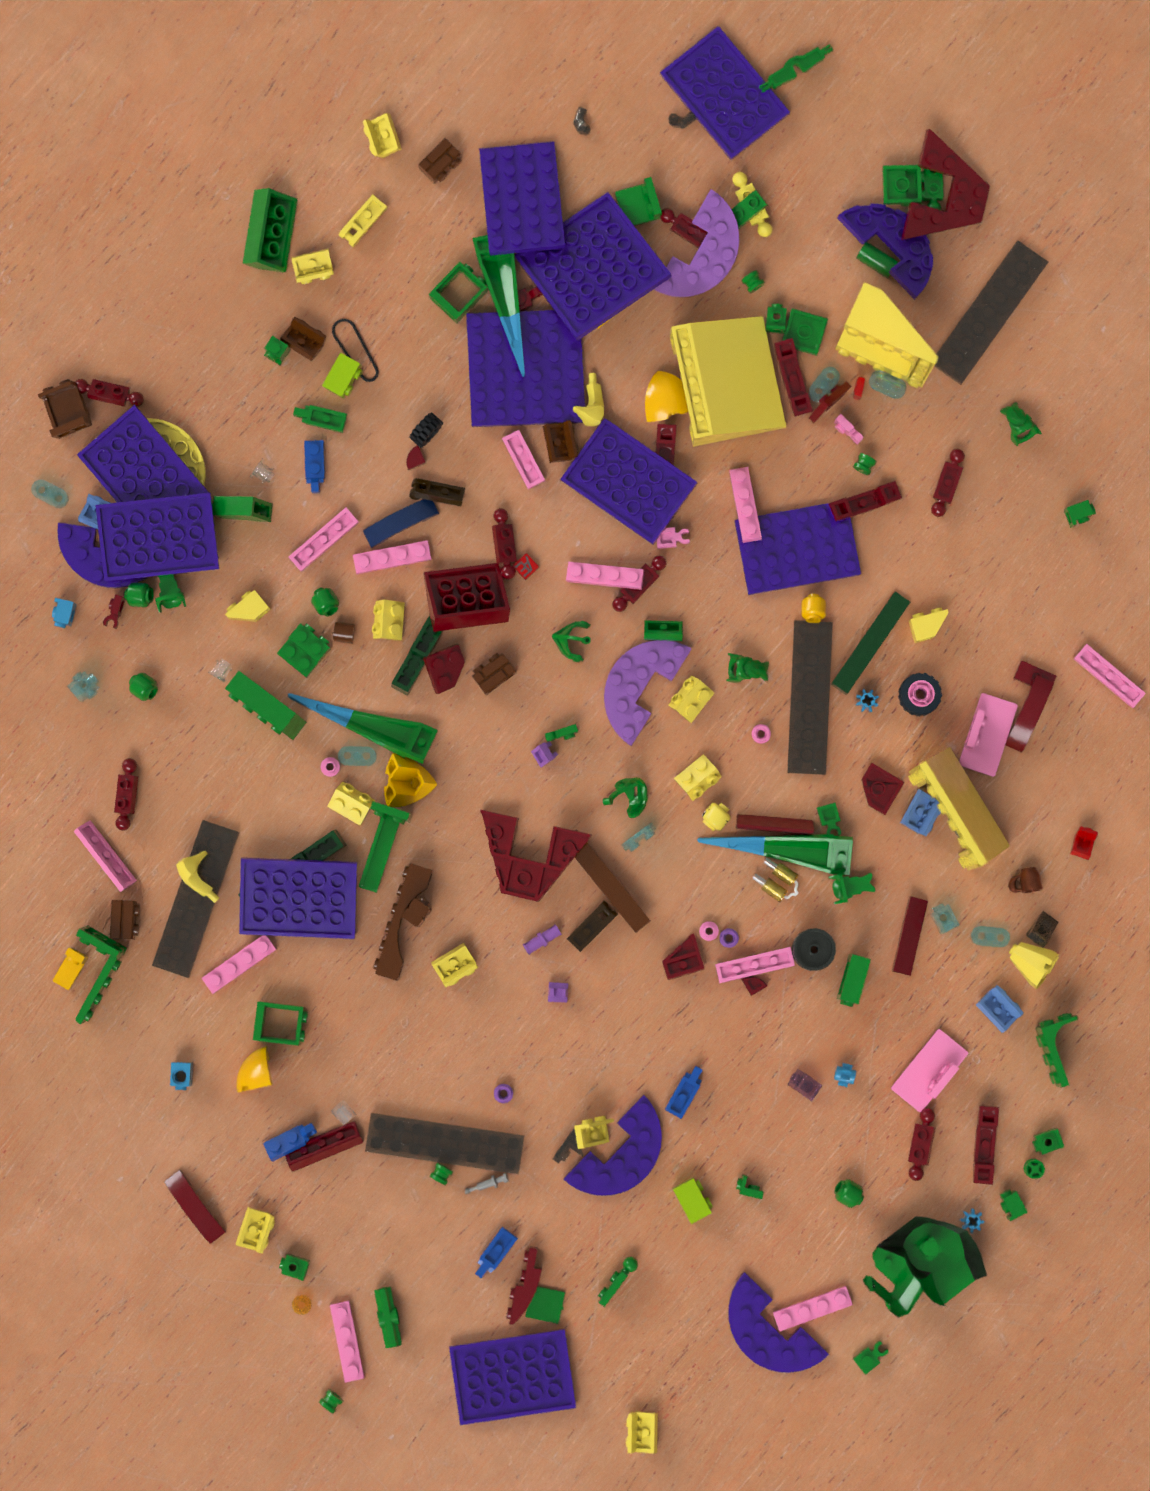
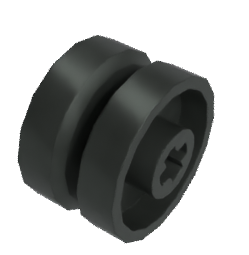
[792,928,836,971]

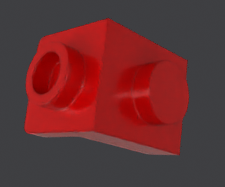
[1070,826,1098,860]

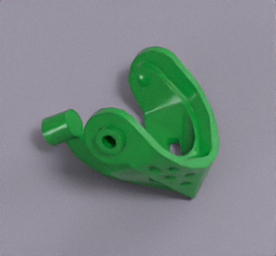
[552,621,591,663]
[603,777,648,818]

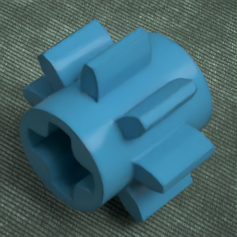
[855,689,879,713]
[834,1063,856,1087]
[959,1208,985,1233]

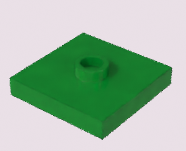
[782,308,828,356]

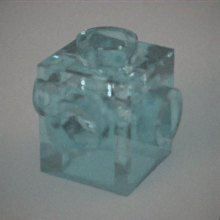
[67,671,100,702]

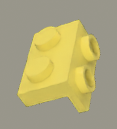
[363,113,401,158]
[291,249,334,284]
[372,600,405,641]
[668,676,714,723]
[674,754,722,801]
[327,782,375,825]
[431,943,478,987]
[574,1116,614,1149]
[235,1207,275,1254]
[626,1411,658,1454]

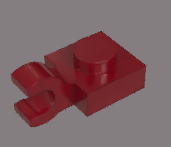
[518,287,542,311]
[103,594,125,629]

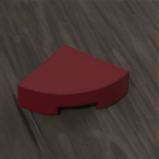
[406,445,426,470]
[741,977,767,996]

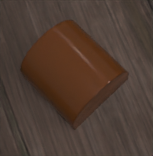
[333,622,355,644]

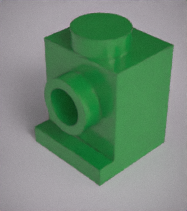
[765,304,787,334]
[264,335,290,366]
[1064,500,1096,528]
[1032,1128,1065,1155]
[1000,1189,1028,1221]
[279,1254,310,1281]

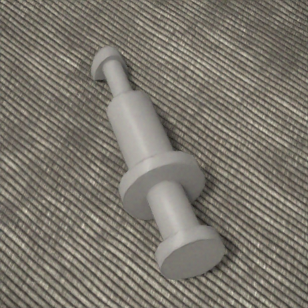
[465,1173,509,1194]

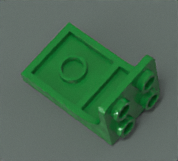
[1036,1013,1078,1088]

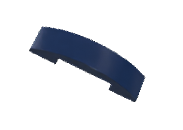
[363,499,439,548]

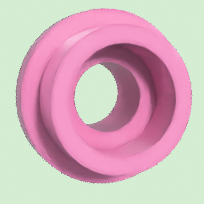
[752,724,771,744]
[321,757,340,777]
[699,922,719,941]

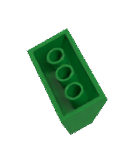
[242,188,298,273]

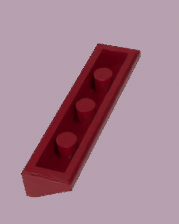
[736,814,814,835]
[892,896,928,976]
[285,1121,363,1172]

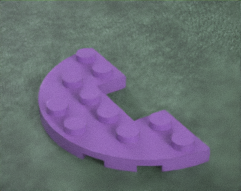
[654,189,739,297]
[604,640,692,746]

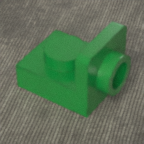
[736,1175,764,1199]

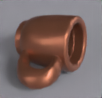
[1008,867,1043,893]

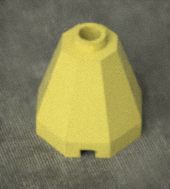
[1009,942,1059,989]

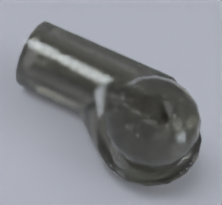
[573,107,591,135]
[668,112,697,129]

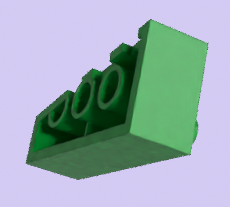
[225,671,307,740]

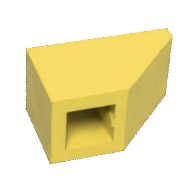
[225,590,271,622]
[909,607,948,643]

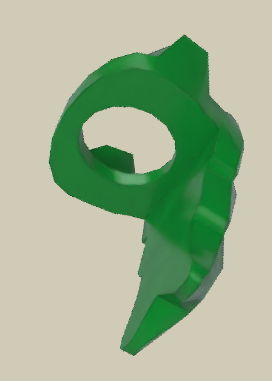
[1000,402,1042,446]
[155,574,186,613]
[726,653,769,683]
[828,873,875,904]

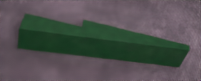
[831,592,910,695]
[391,615,443,696]
[238,830,347,897]

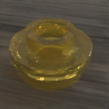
[292,1295,312,1315]

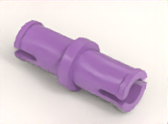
[522,924,562,955]

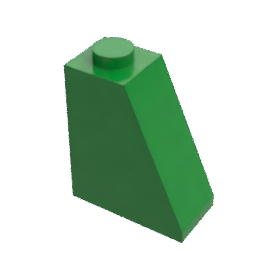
[212,496,273,522]

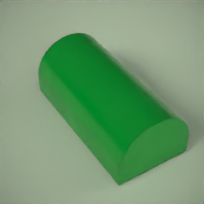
[856,242,898,279]
[644,620,683,641]

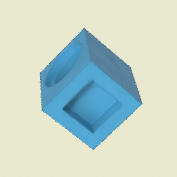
[170,1062,193,1090]

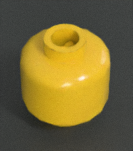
[801,594,826,623]

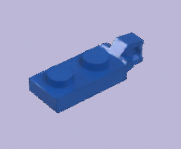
[304,440,325,494]
[665,1066,702,1119]
[263,1123,317,1161]
[475,1226,518,1278]

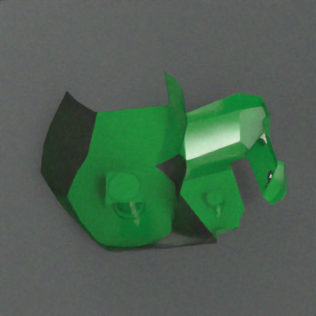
[863,1216,987,1318]

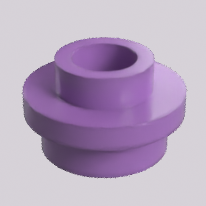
[719,928,739,948]
[494,1084,513,1103]

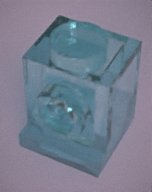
[930,903,960,934]

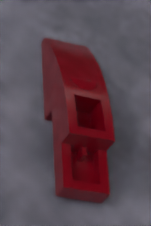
[506,1246,542,1325]

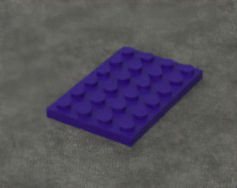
[660,26,790,160]
[479,141,565,256]
[77,405,210,503]
[560,418,698,545]
[95,493,220,581]
[734,503,861,595]
[239,857,357,939]
[449,1329,576,1425]

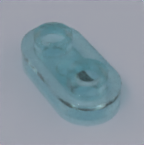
[809,367,840,402]
[869,370,907,399]
[31,480,68,508]
[338,746,377,766]
[621,822,656,852]
[971,926,1010,947]

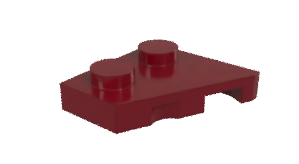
[809,381,852,423]
[662,933,705,981]

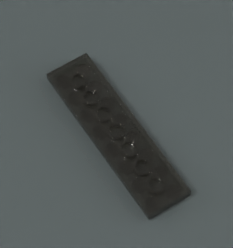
[934,240,1048,385]
[787,620,833,775]
[152,820,240,978]
[365,1113,524,1174]

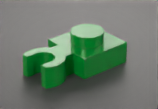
[545,724,578,742]
[816,803,841,836]
[853,1341,889,1375]

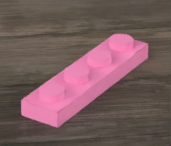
[729,467,762,543]
[289,508,359,572]
[353,540,431,574]
[566,562,644,590]
[1074,644,1146,708]
[74,821,137,892]
[202,935,277,994]
[715,947,795,983]
[773,1286,853,1331]
[330,1301,365,1382]

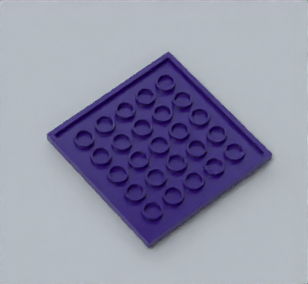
[514,192,672,341]
[466,310,585,427]

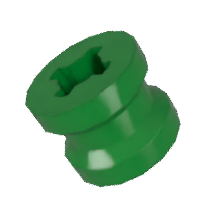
[741,270,765,294]
[853,453,877,476]
[1023,1159,1045,1179]
[430,1163,454,1185]
[319,1389,343,1414]

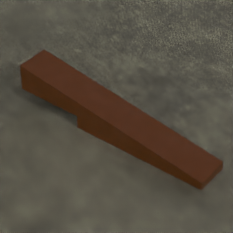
[575,829,650,933]

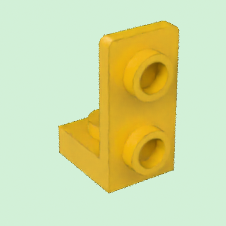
[53,947,89,990]

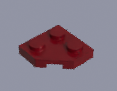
[423,644,465,694]
[861,763,905,816]

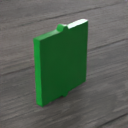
[525,1286,565,1324]

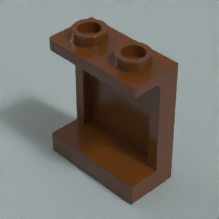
[38,379,92,439]

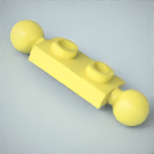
[732,172,772,237]

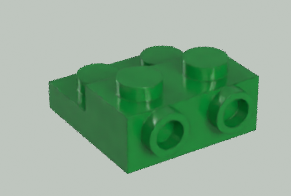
[882,165,925,206]
[277,623,331,678]

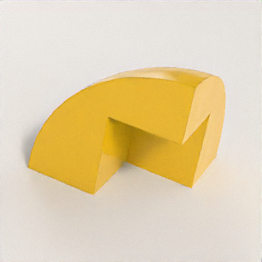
[645,371,688,422]
[384,753,437,807]
[236,1046,273,1093]

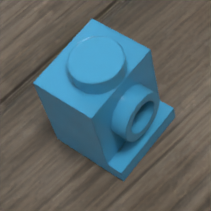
[52,598,77,628]

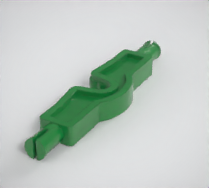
[759,44,833,93]

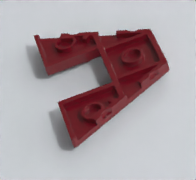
[901,129,990,240]
[480,810,592,902]

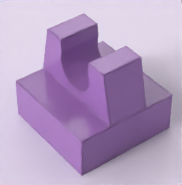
[531,742,558,768]
[548,982,568,1003]

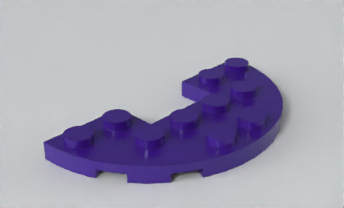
[837,203,933,300]
[57,523,149,588]
[563,1095,662,1196]
[728,1272,829,1373]

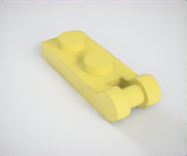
[339,194,387,247]

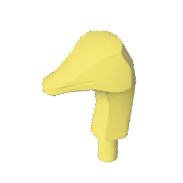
[573,373,604,427]
[176,851,220,903]

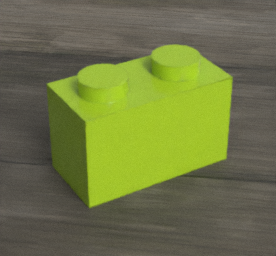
[322,352,363,399]
[672,1177,713,1224]

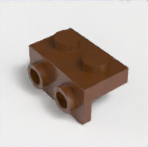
[280,317,326,361]
[543,420,578,463]

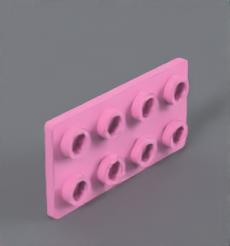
[959,693,1018,777]
[891,1029,968,1112]

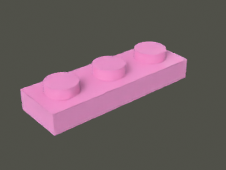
[502,430,545,490]

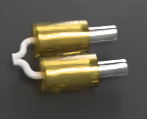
[753,858,799,902]

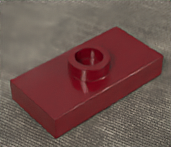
[1013,660,1057,686]

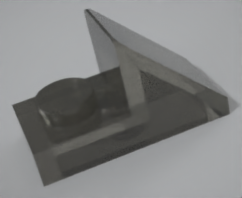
[1026,911,1058,948]
[552,1128,583,1163]

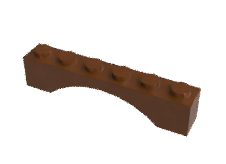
[373,863,433,981]

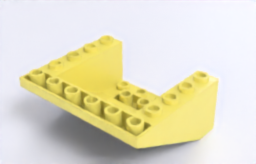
[836,282,938,388]
[670,316,786,447]
[908,747,1010,870]

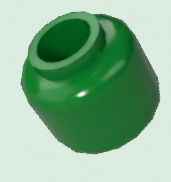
[124,582,154,607]
[311,587,340,617]
[129,673,158,701]
[834,1179,864,1208]

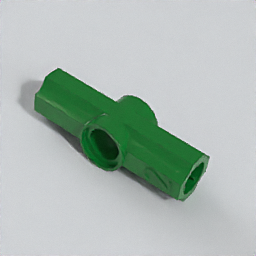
[374,1287,402,1348]

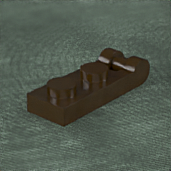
[409,478,465,506]
[567,901,618,952]

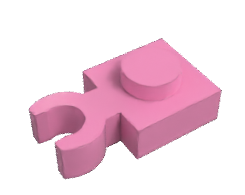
[834,414,863,444]
[657,527,690,549]

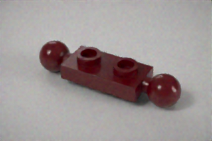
[660,208,708,248]
[75,379,144,407]
[931,449,965,517]
[492,508,517,580]
[612,555,667,612]
[114,758,139,831]
[908,1108,936,1181]

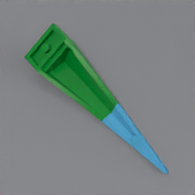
[473,235,525,377]
[288,693,438,764]
[697,834,853,875]

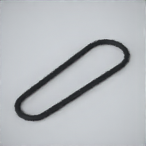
[332,319,379,382]

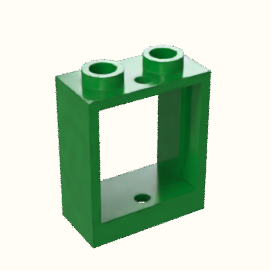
[429,262,488,324]
[837,954,871,1007]
[253,1001,308,1046]

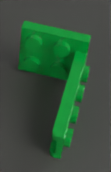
[359,801,412,893]
[75,925,127,1024]

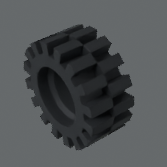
[409,412,443,448]

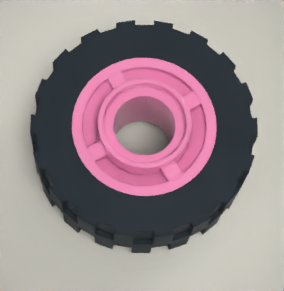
[898,673,942,716]

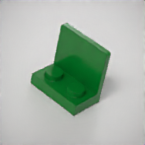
[615,177,662,226]

